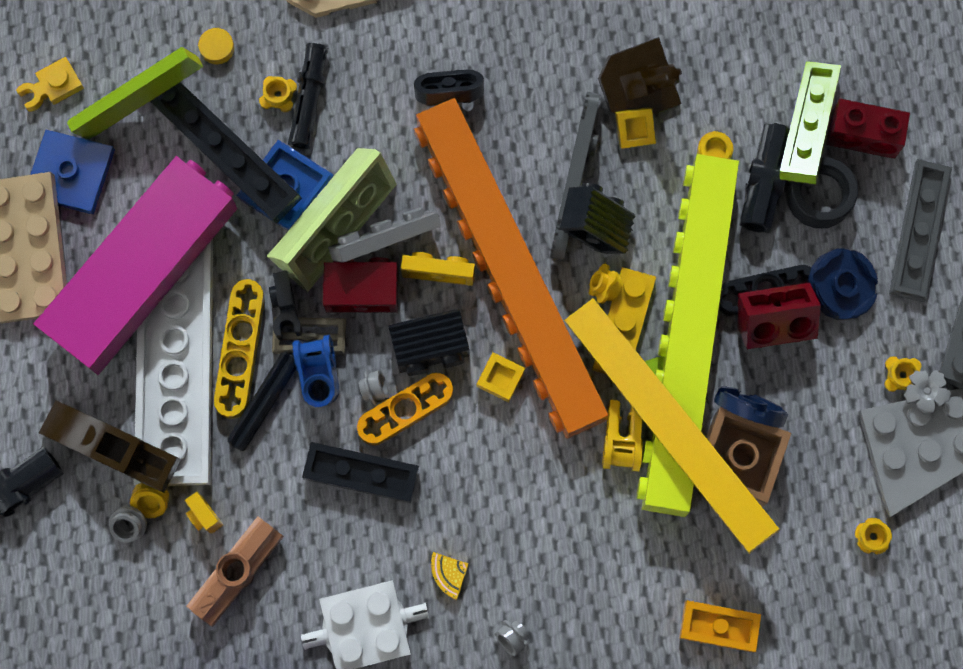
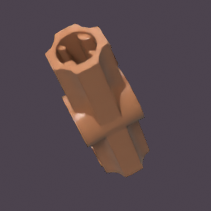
[186,516,284,627]

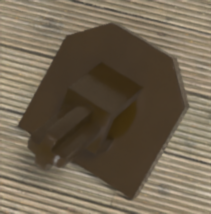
[598,37,682,115]

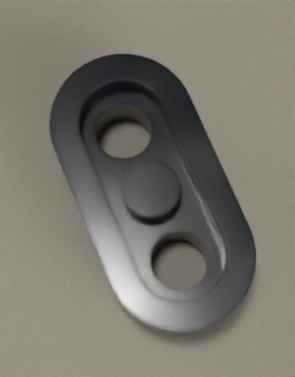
[414,69,484,106]

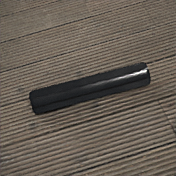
[227,352,296,451]

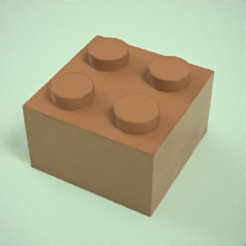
[706,407,791,507]

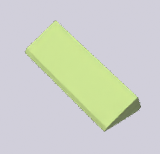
[267,148,397,292]

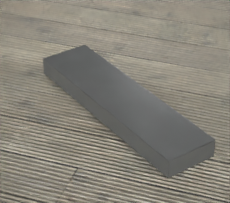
[889,159,952,302]

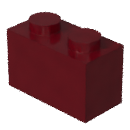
[323,257,398,313]

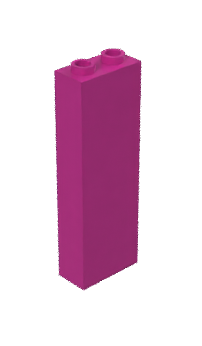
[33,156,238,375]

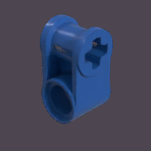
[293,334,340,407]

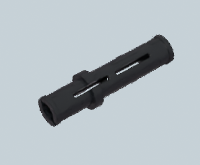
[288,43,328,149]

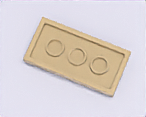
[0,172,67,324]

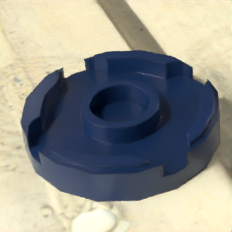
[808,248,878,320]
[714,386,788,428]

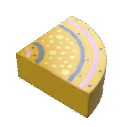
[431,552,469,600]

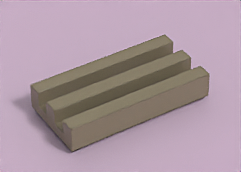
[272,317,347,356]

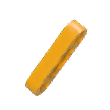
[357,373,453,446]

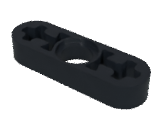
[719,265,811,315]

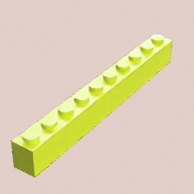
[637,154,739,517]

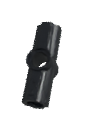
[739,123,790,233]
[0,447,64,517]

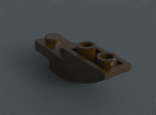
[39,400,181,493]

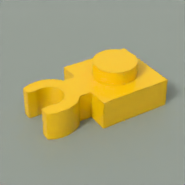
[16,57,84,112]

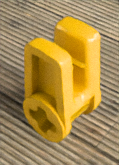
[602,399,643,472]

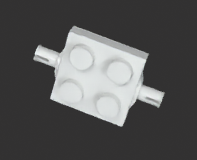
[301,580,429,669]

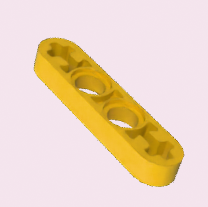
[214,279,265,419]

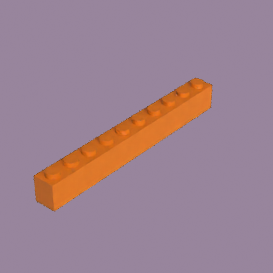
[413,98,609,439]

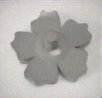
[904,370,951,414]

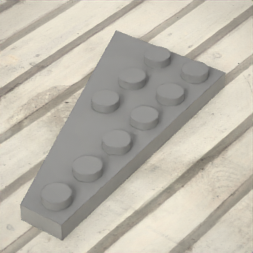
[858,388,963,519]

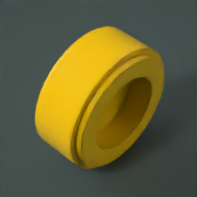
[198,28,235,65]
[697,131,733,159]
[130,482,169,518]

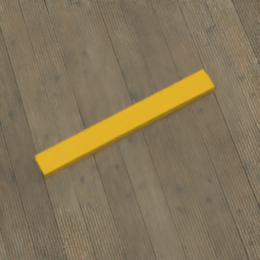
[564,298,780,554]

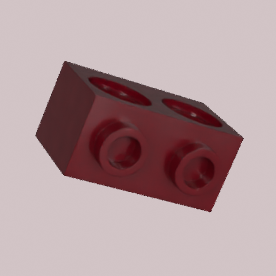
[826,98,910,159]
[737,283,821,350]

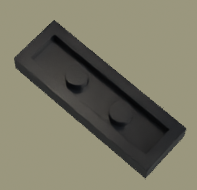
[302,442,419,504]

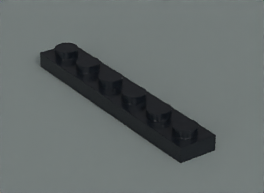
[150,61,302,224]

